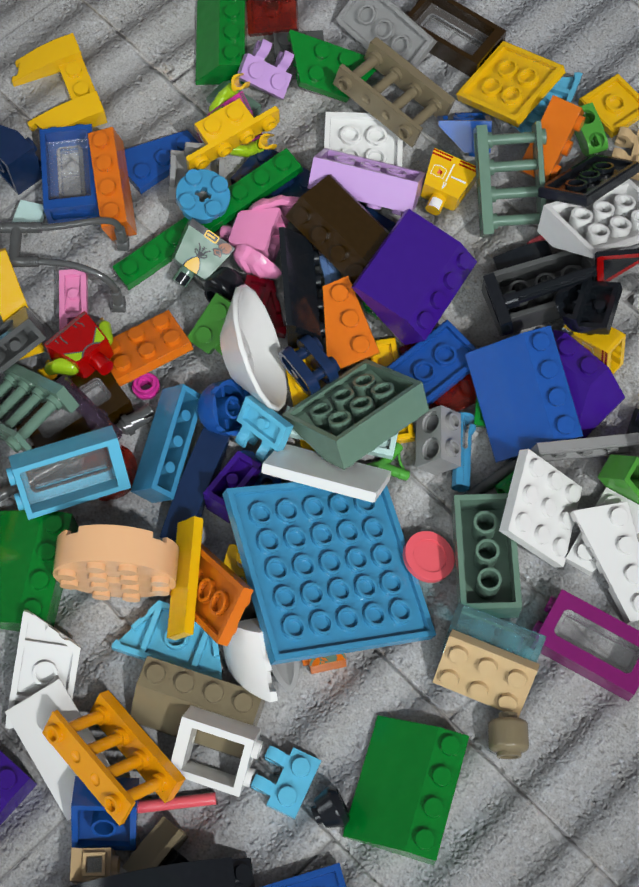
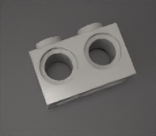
[416,405,461,475]

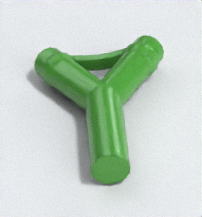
[366,442,410,481]

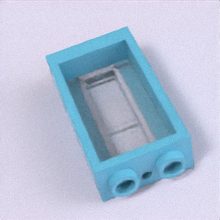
[6,425,131,520]

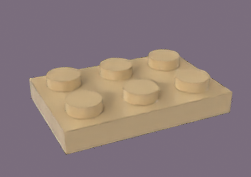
[432,629,540,718]

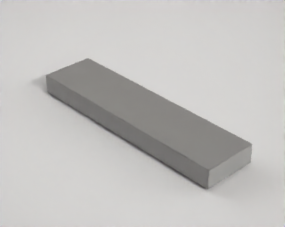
[530,433,639,462]

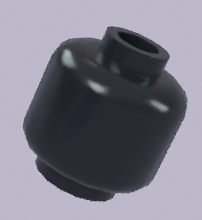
[204,267,244,303]

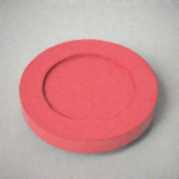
[403,531,455,583]

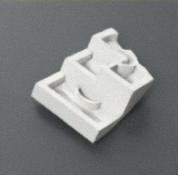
[223,618,278,702]

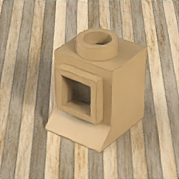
[70,847,120,885]

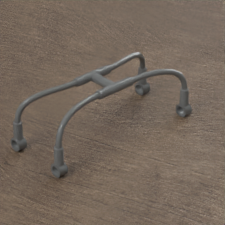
[0,217,130,313]

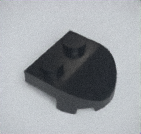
[555,278,623,335]

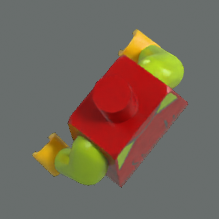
[37,311,114,380]

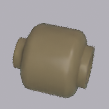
[488,711,529,759]

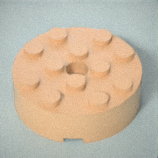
[53,524,179,602]

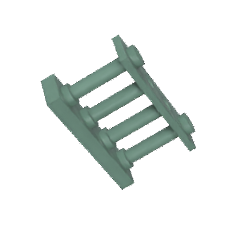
[473,121,547,237]
[0,363,80,453]

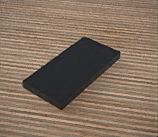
[538,154,639,207]

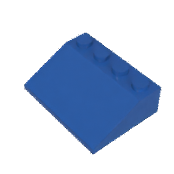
[465,325,583,463]

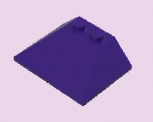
[540,327,625,438]

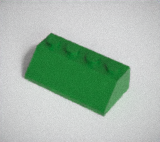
[195,0,247,85]

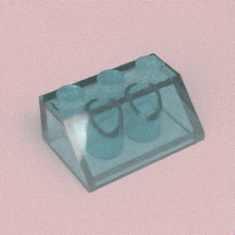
[441,603,547,663]

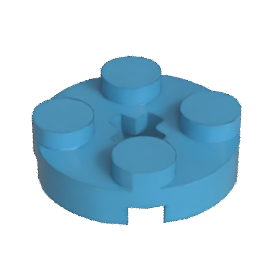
[176,169,230,224]

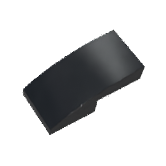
[493,240,552,270]

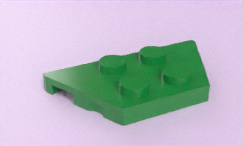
[287,29,377,103]

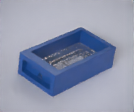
[39,124,100,224]

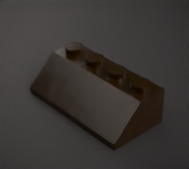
[285,174,390,284]

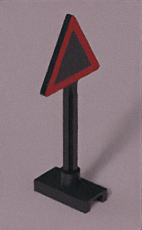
[483,249,639,336]

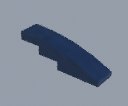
[159,428,231,543]

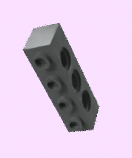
[0,306,47,374]

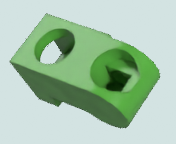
[574,102,608,156]

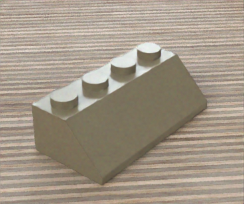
[130,656,265,759]

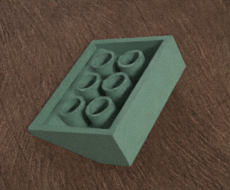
[282,359,429,470]

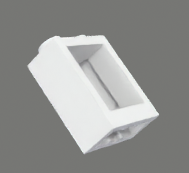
[171,705,263,797]

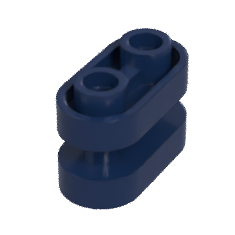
[278,334,340,396]

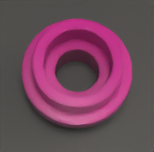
[132,373,160,400]

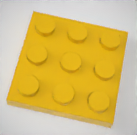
[456,41,565,128]

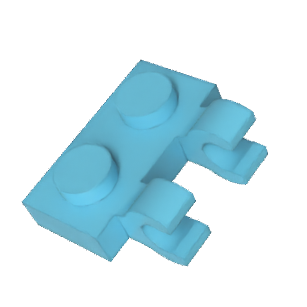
[235,395,294,463]
[250,745,321,820]

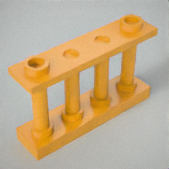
[42,690,186,826]

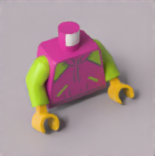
[197,73,277,158]

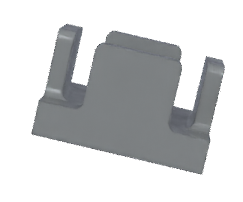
[168,142,225,204]

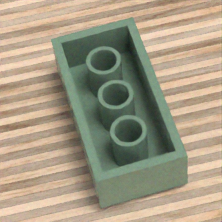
[451,493,522,619]

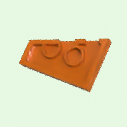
[322,276,380,370]

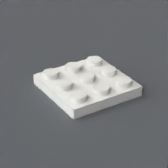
[324,112,403,167]
[499,449,582,568]

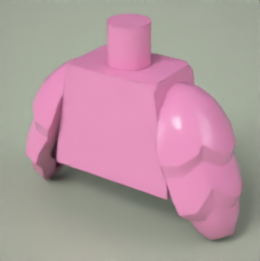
[220,195,300,279]

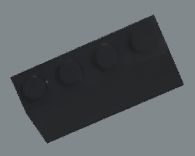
[279,227,326,349]

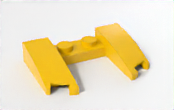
[11,33,107,132]

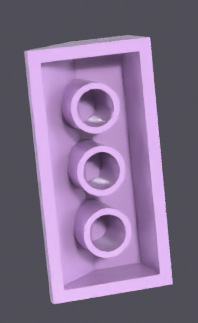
[308,148,426,216]

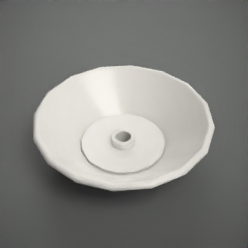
[220,284,287,412]

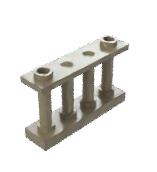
[333,37,456,147]

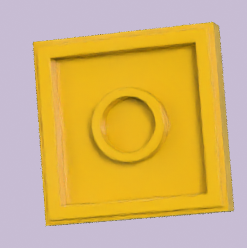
[578,74,639,138]

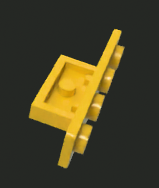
[186,98,280,170]

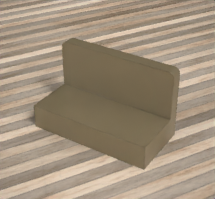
[122,816,188,872]

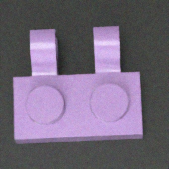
[237,39,294,100]

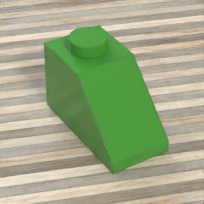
[598,454,639,505]

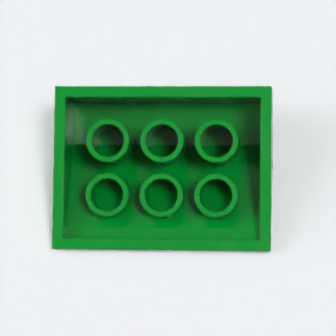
[0,510,78,632]
[342,715,469,866]

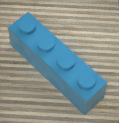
[130,384,200,503]

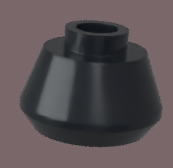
[311,785,350,828]

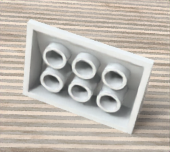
[537,179,639,258]

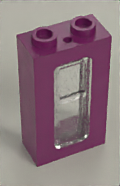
[530,589,639,702]

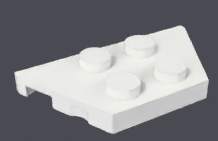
[5,610,81,729]

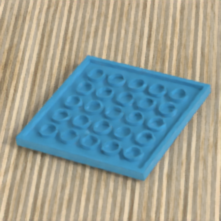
[222,482,436,665]

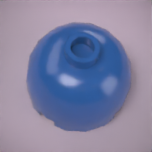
[197,379,250,437]

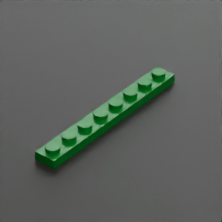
[112,148,303,290]

